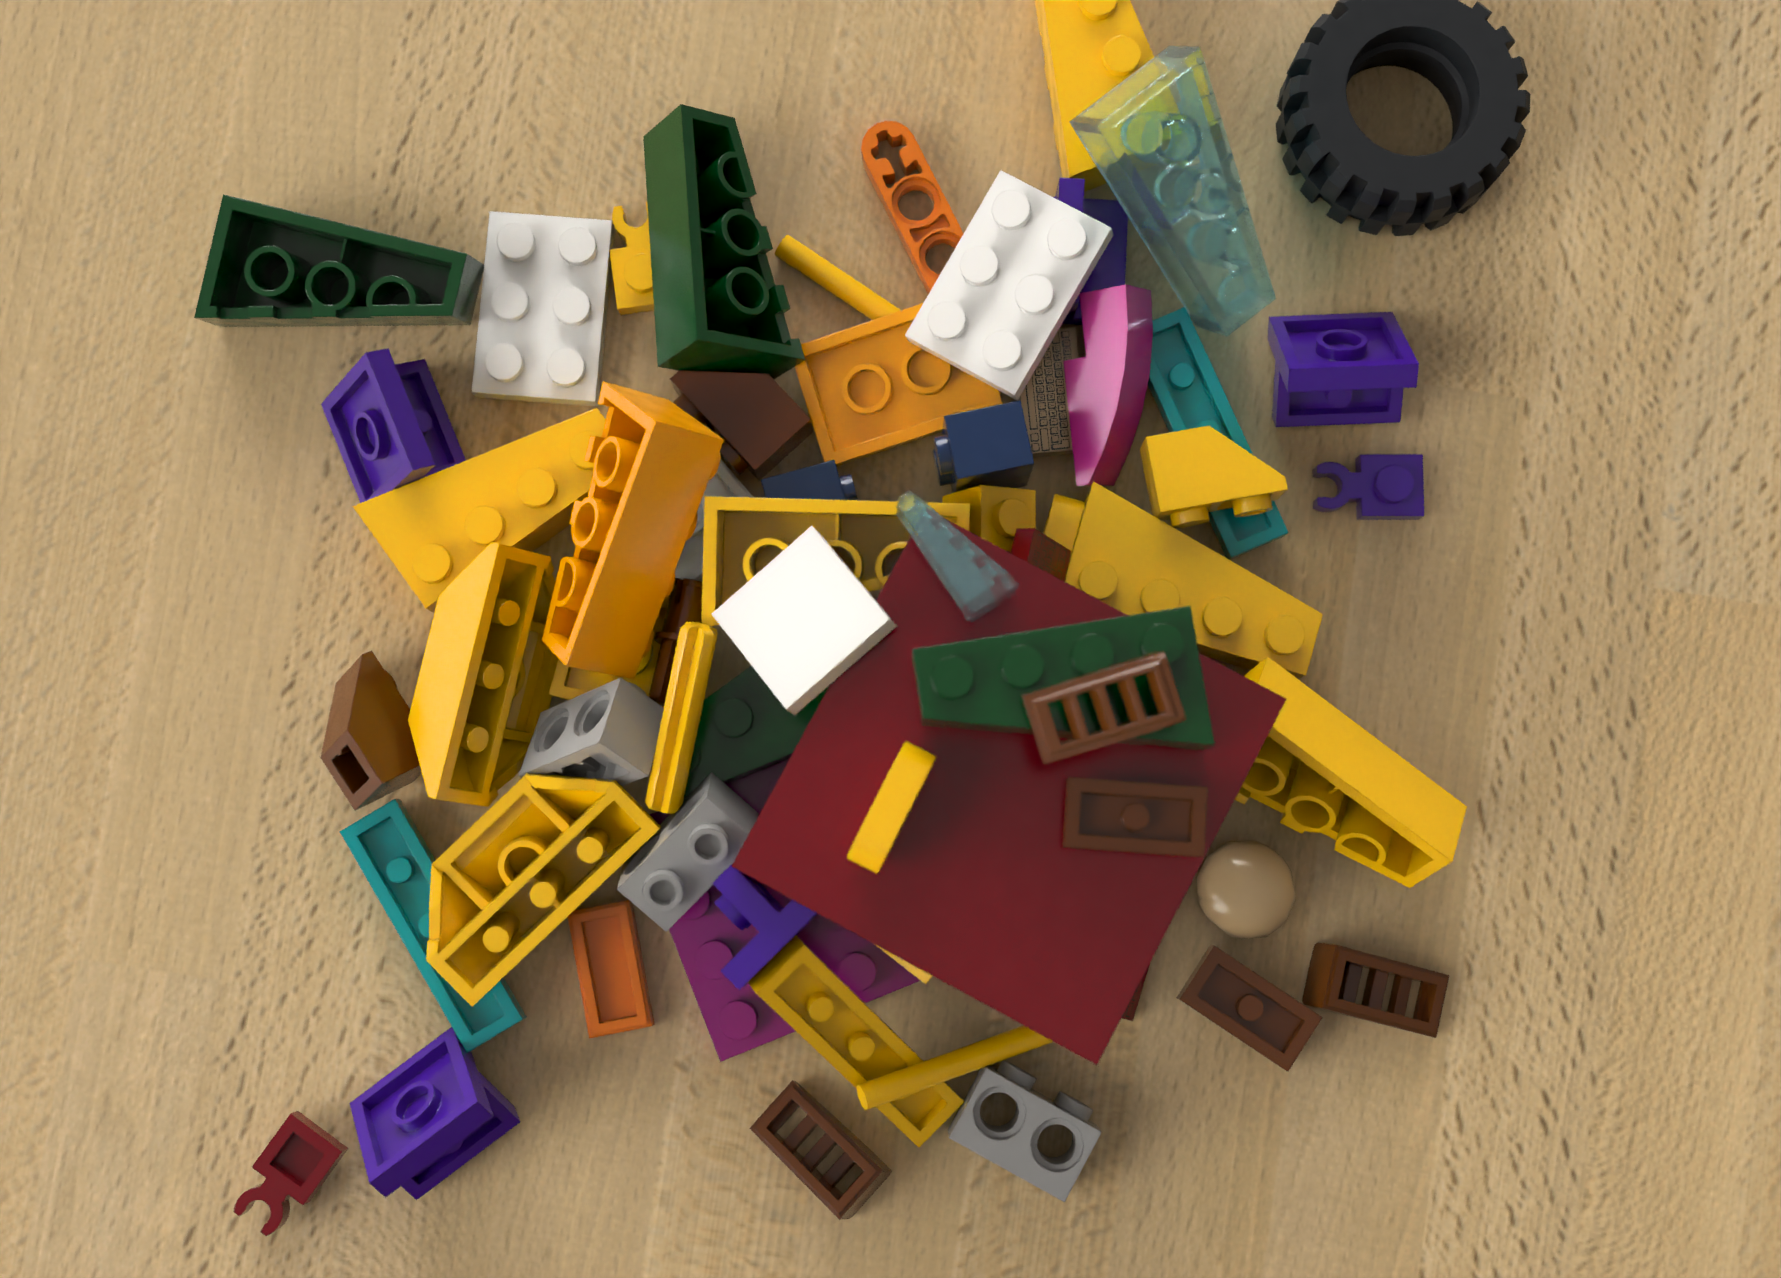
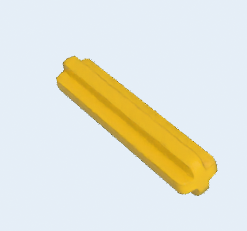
[645,622,718,814]

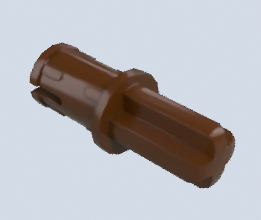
[649,578,702,706]

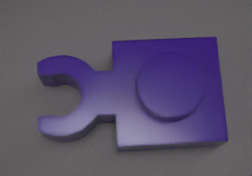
[1312,454,1424,520]

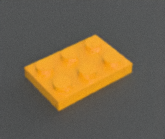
[795,303,1004,467]

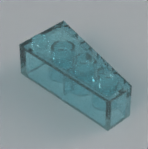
[1069,46,1276,337]

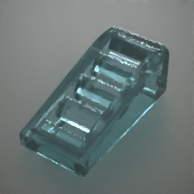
[897,490,1019,622]

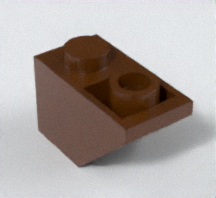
[670,370,814,481]
[320,650,422,811]

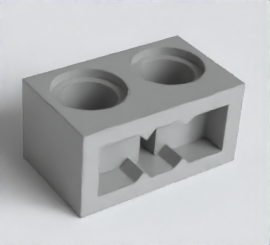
[518,677,664,786]
[617,772,759,932]
[948,1060,1101,1202]

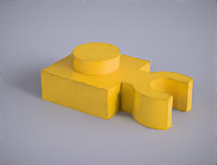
[609,202,654,315]

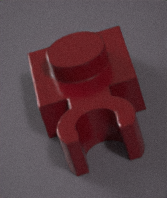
[234,1111,348,1236]

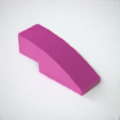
[1063,284,1153,487]

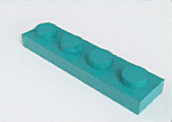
[1148,307,1289,560]
[340,799,527,1053]

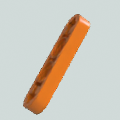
[861,121,964,294]

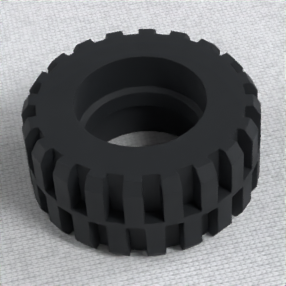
[1276,0,1531,236]

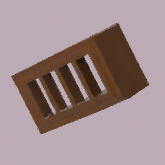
[1021,651,1186,764]
[1302,942,1450,1038]
[750,1080,892,1220]

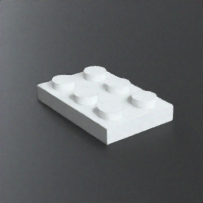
[905,170,1113,400]
[472,211,615,407]

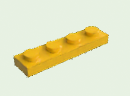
[748,935,964,1148]

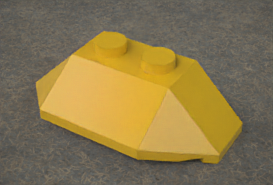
[408,542,559,807]
[426,773,661,1007]

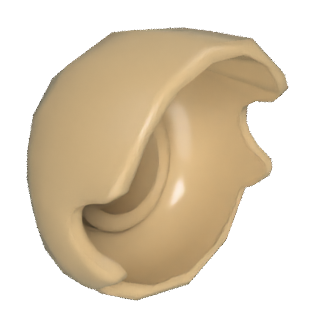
[1197,840,1296,940]

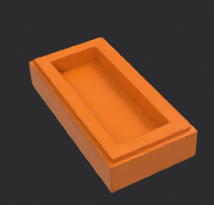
[568,900,655,1038]

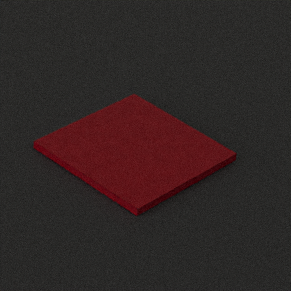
[732,509,1286,1065]

